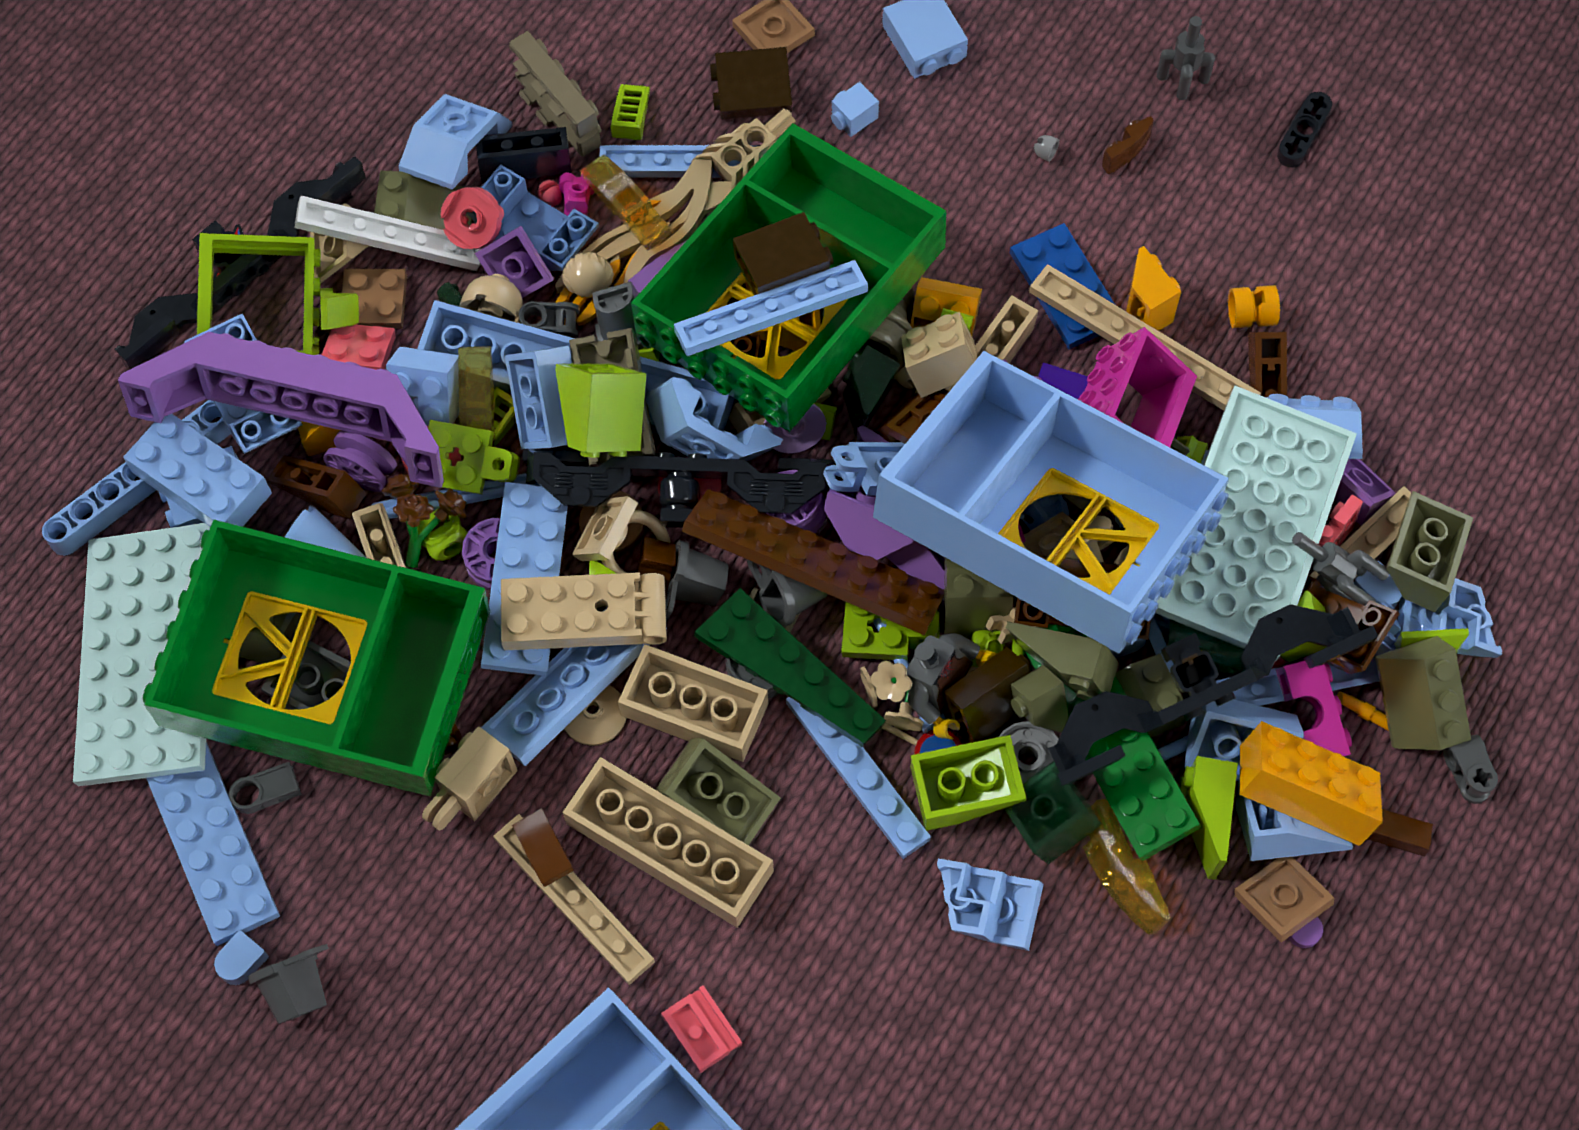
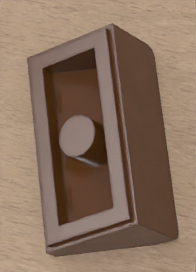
[1367,809,1433,857]

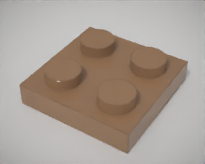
[732,0,815,53]
[342,269,407,329]
[1235,857,1334,943]

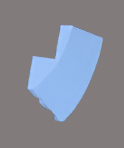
[1395,578,1502,658]
[937,858,1044,951]

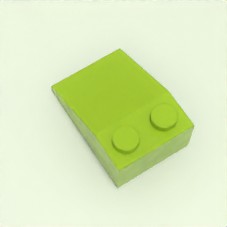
[910,735,1026,831]
[1179,756,1238,880]

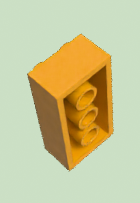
[1240,721,1383,846]

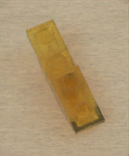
[579,154,672,251]
[1081,799,1171,935]

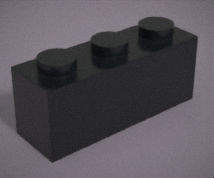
[476,127,572,184]

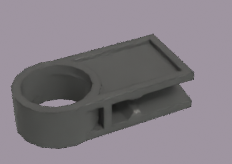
[229,761,302,814]

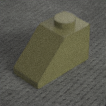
[1011,665,1069,733]

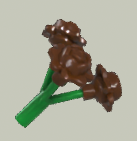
[382,474,467,568]

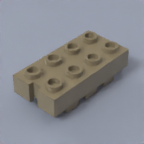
[509,31,602,157]
[569,328,656,467]

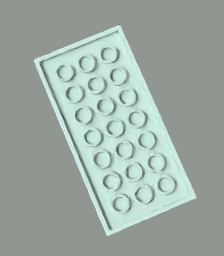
[1155,386,1357,661]
[73,523,210,786]

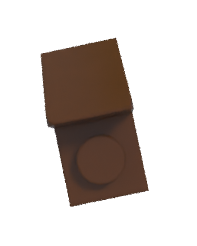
[636,537,676,601]

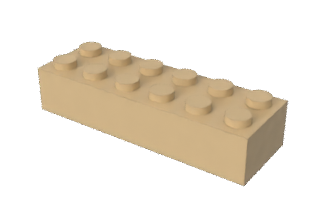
[563,757,774,928]

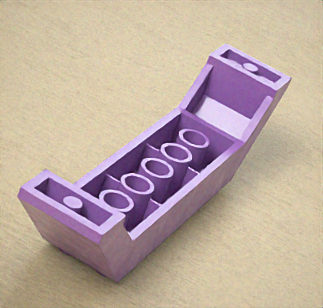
[118,332,444,488]

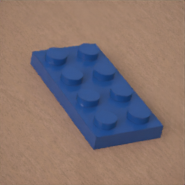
[1010,223,1115,349]

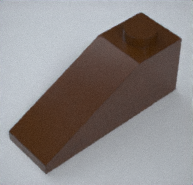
[1248,332,1287,397]
[267,455,367,519]

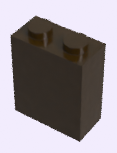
[710,47,792,120]
[733,212,834,295]
[943,647,1032,743]

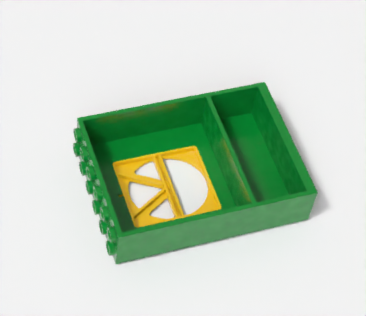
[631,123,946,432]
[143,519,491,797]

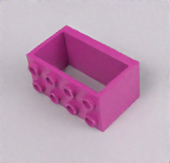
[1078,327,1197,447]

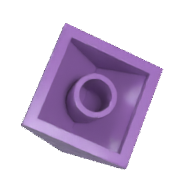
[475,226,554,298]
[1334,458,1396,526]

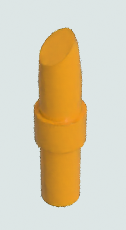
[1337,691,1389,731]

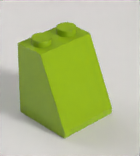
[555,363,646,458]

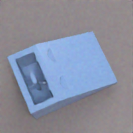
[1235,782,1353,861]

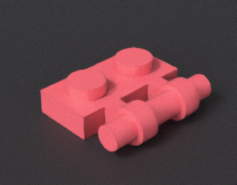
[1318,494,1363,547]

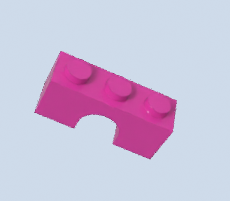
[1276,661,1352,756]

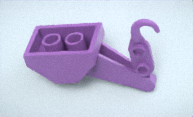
[824,480,945,608]

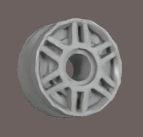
[999,721,1059,797]

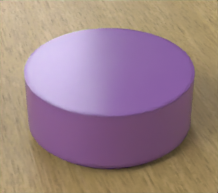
[1289,917,1323,948]

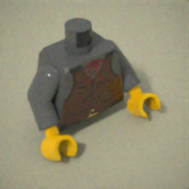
[907,633,998,740]

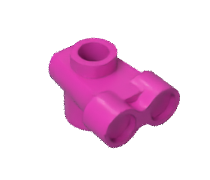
[559,173,596,216]

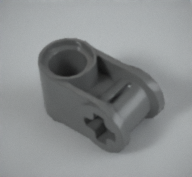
[519,301,580,339]
[1443,734,1498,804]

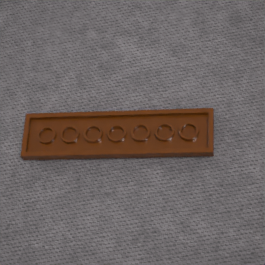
[682,489,944,635]

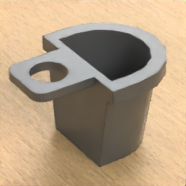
[592,281,645,350]
[666,540,728,621]
[747,560,827,627]
[248,944,329,1024]

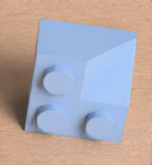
[386,347,462,426]

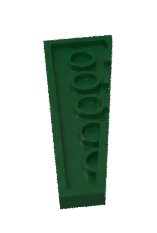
[694,588,886,747]

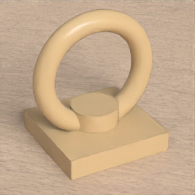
[572,496,671,574]

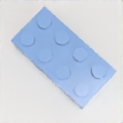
[123,414,272,527]

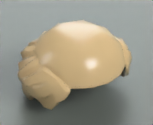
[562,252,614,298]

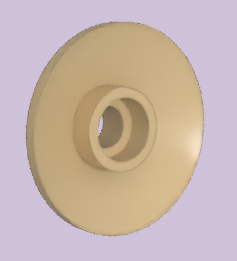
[564,685,627,746]

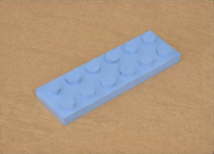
[481,482,568,676]
[481,607,667,766]
[146,742,280,946]

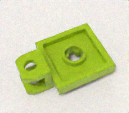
[428,420,520,495]
[841,602,940,661]

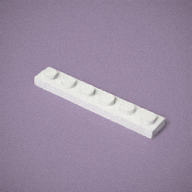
[295,196,482,271]

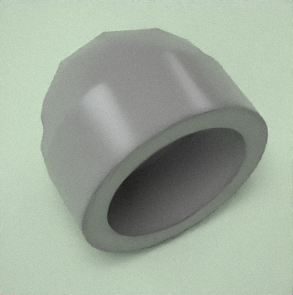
[1034,135,1059,162]

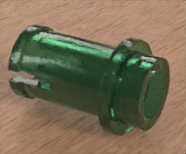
[437,282,462,307]

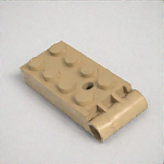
[501,572,667,650]

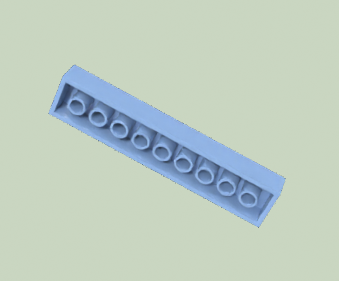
[417,300,735,435]

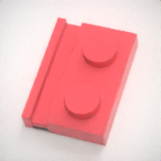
[661,985,742,1074]

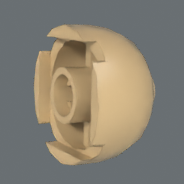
[459,274,523,323]

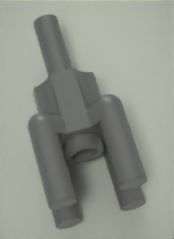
[1156,16,1215,100]
[1292,532,1389,606]

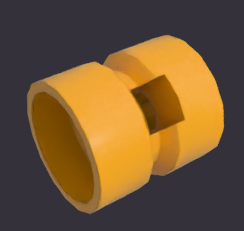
[1228,285,1280,328]

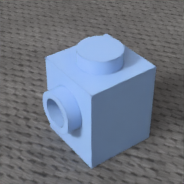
[831,82,879,137]

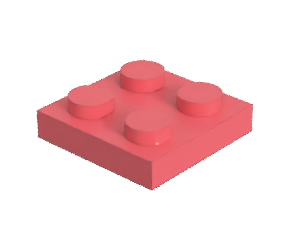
[322,325,396,370]

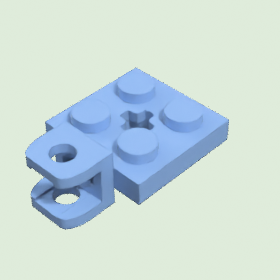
[823,442,905,496]

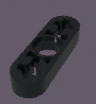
[1277,92,1332,168]

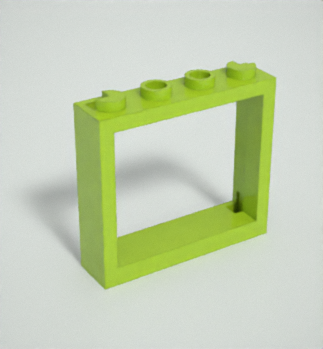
[197,233,321,355]

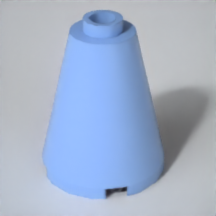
[285,505,367,558]

